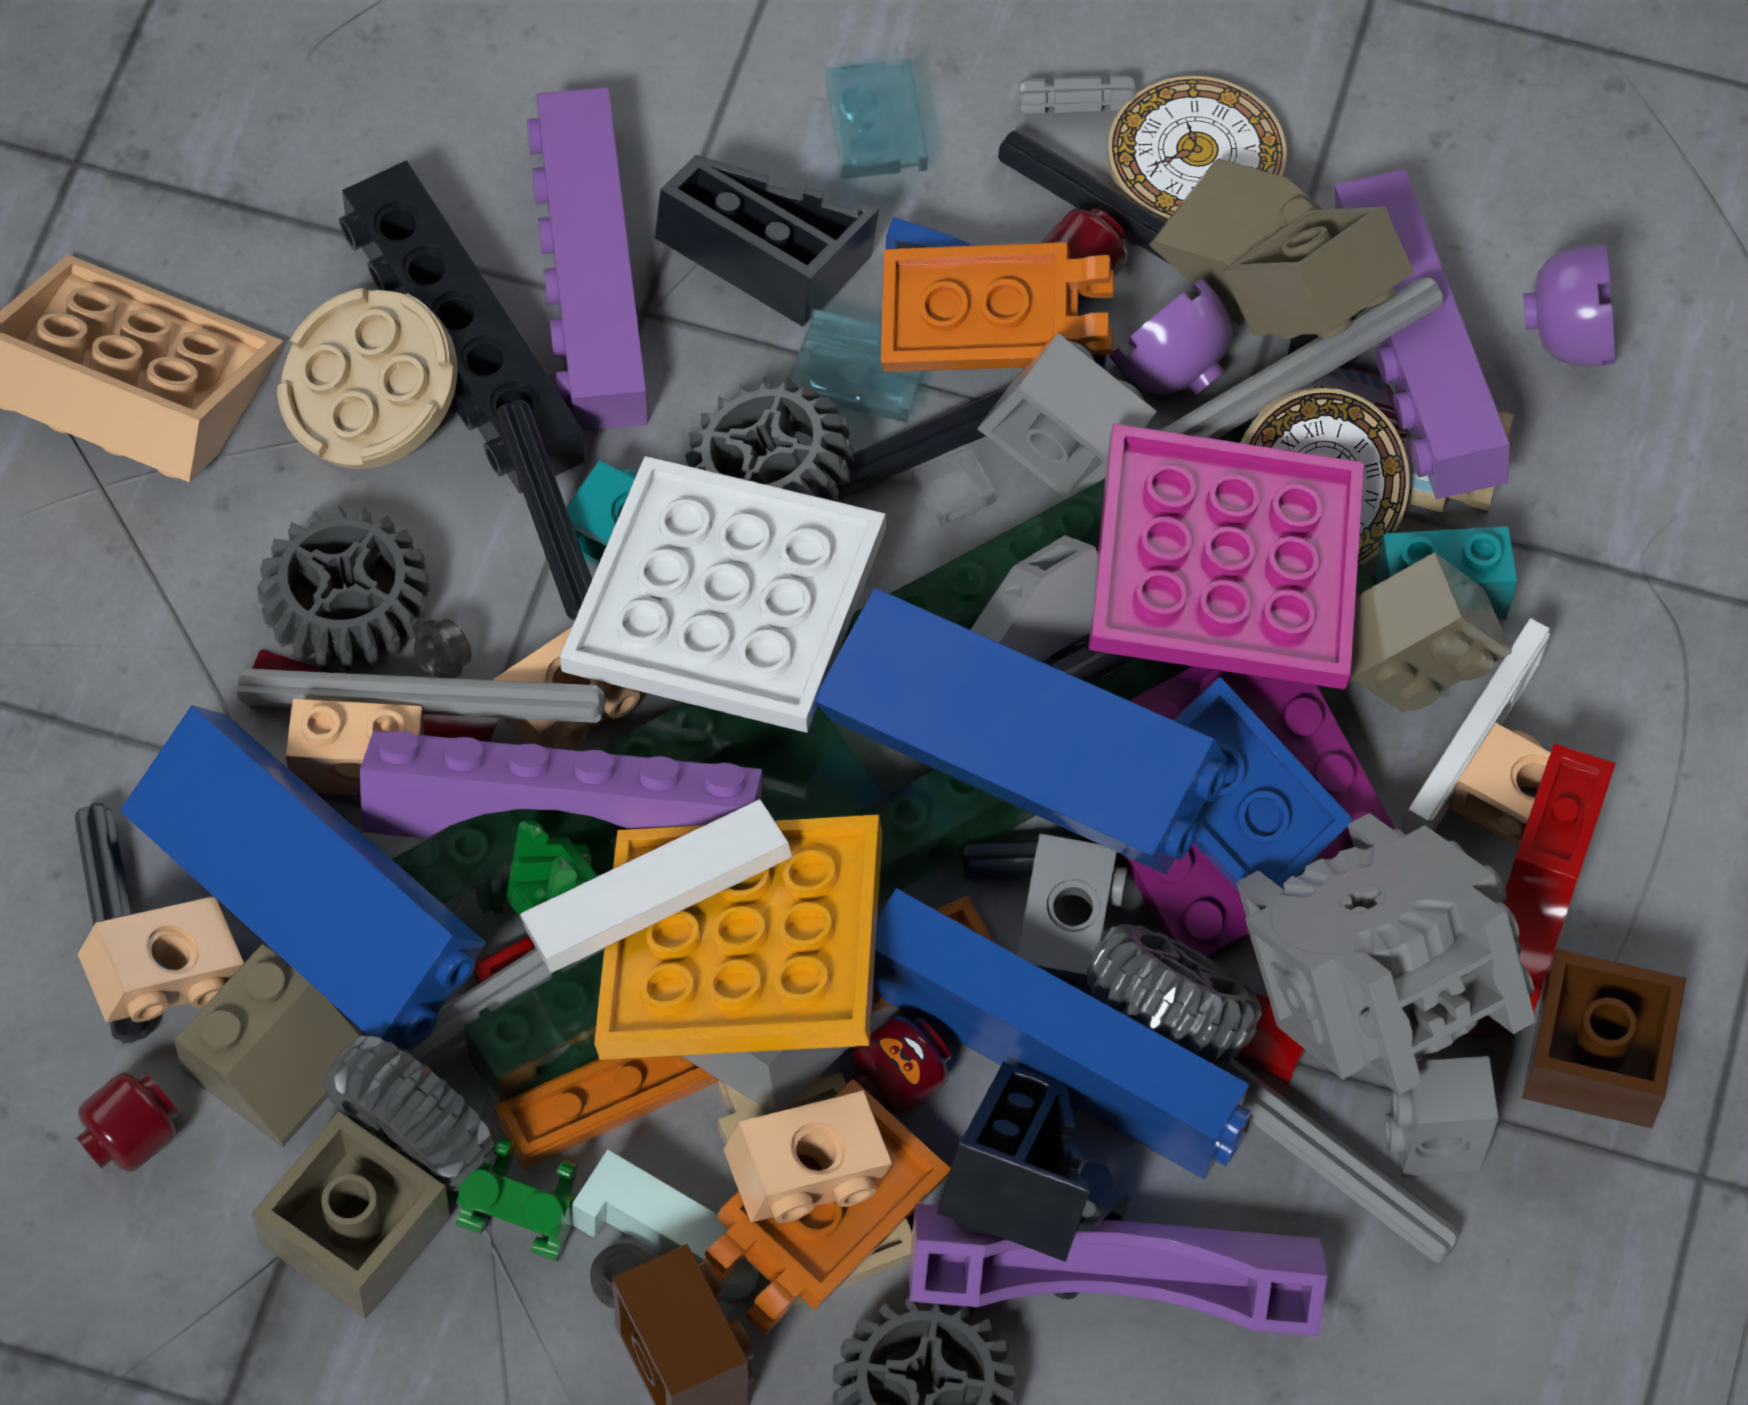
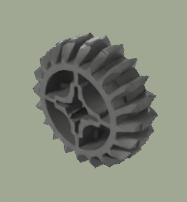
[685,377,854,502]
[257,505,430,672]
[1086,924,1262,1062]
[323,1035,494,1191]
[833,1296,1017,1405]

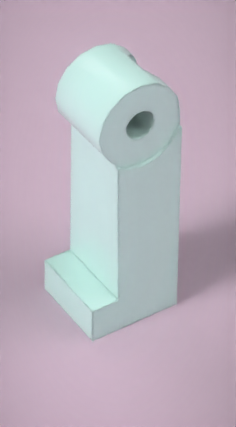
[572,1150,760,1301]

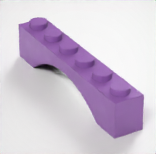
[360,730,762,839]
[909,1203,1328,1336]

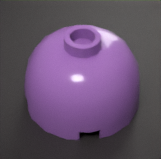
[1523,244,1615,366]
[1109,278,1233,396]

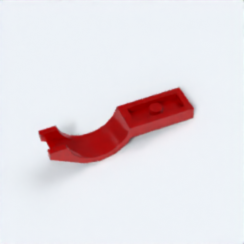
[1502,743,1616,1027]

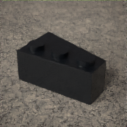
[655,155,880,327]
[936,1061,1090,1262]

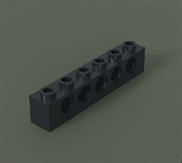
[339,160,585,494]

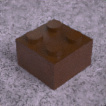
[1522,949,1686,1128]
[612,1244,754,1405]

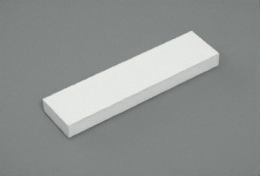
[1403,618,1550,835]
[520,799,792,973]

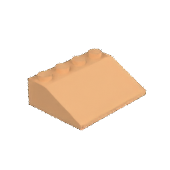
[0,254,284,482]

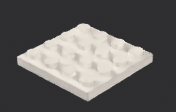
[560,456,886,733]

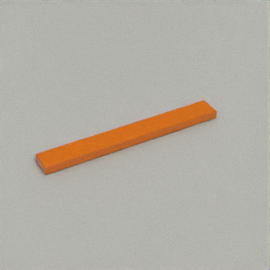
[494,895,995,1170]

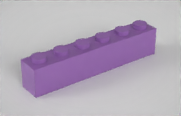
[527,87,647,430]
[1335,169,1510,499]

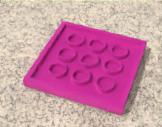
[1088,423,1364,689]

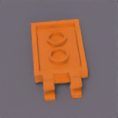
[881,242,1114,372]
[701,1079,951,1335]

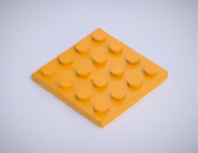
[594,815,883,1060]

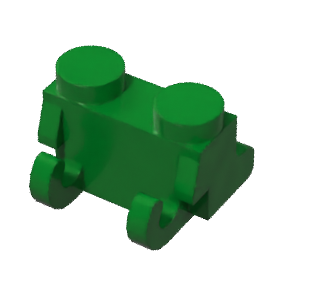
[507,820,600,915]
[456,1137,578,1261]

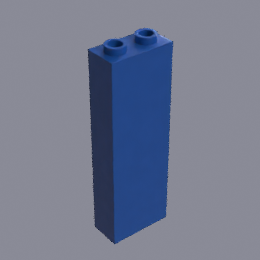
[815,587,1227,875]
[120,705,486,1050]
[873,888,1252,1180]

